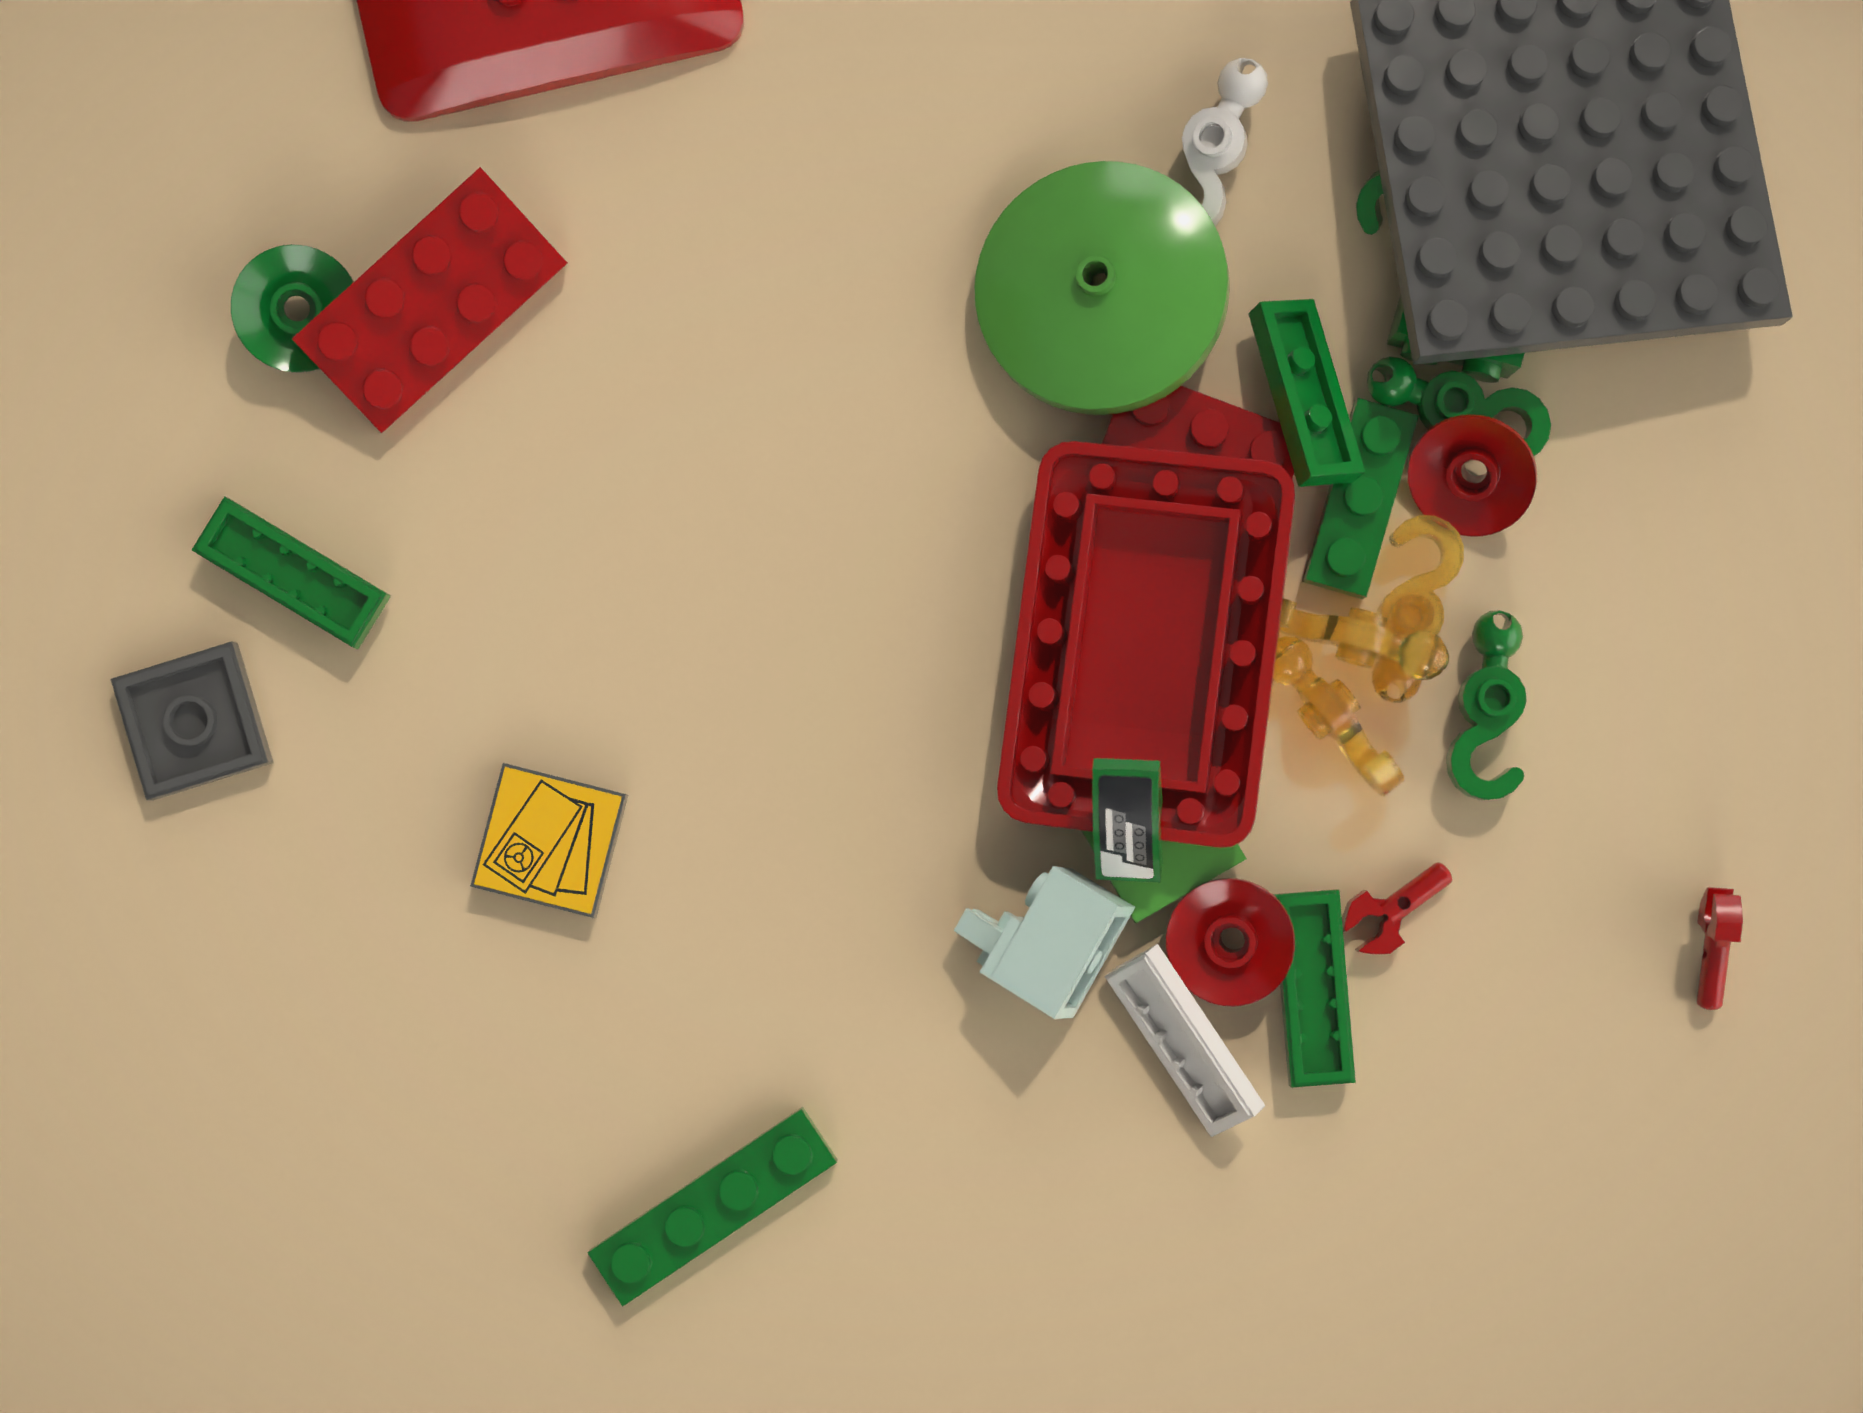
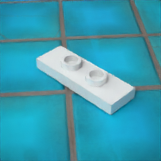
[1104,944,1265,1137]

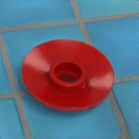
[1408,414,1537,537]
[1166,878,1295,1007]

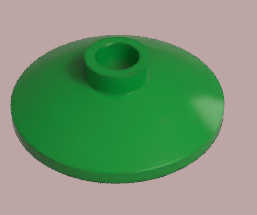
[231,244,354,373]

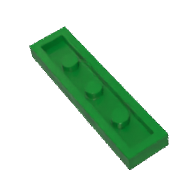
[587,1107,838,1307]

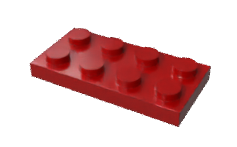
[292,167,567,433]

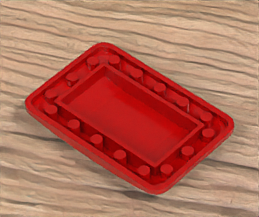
[356,0,744,122]
[997,441,1295,848]

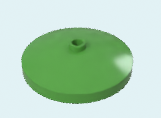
[974,161,1230,415]

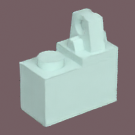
[954,866,1135,1019]

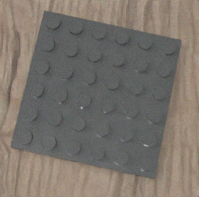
[1350,0,1793,365]

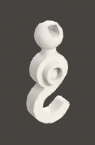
[1182,58,1268,226]

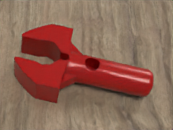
[1342,862,1452,954]
[1696,887,1743,1010]

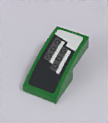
[1092,758,1163,883]

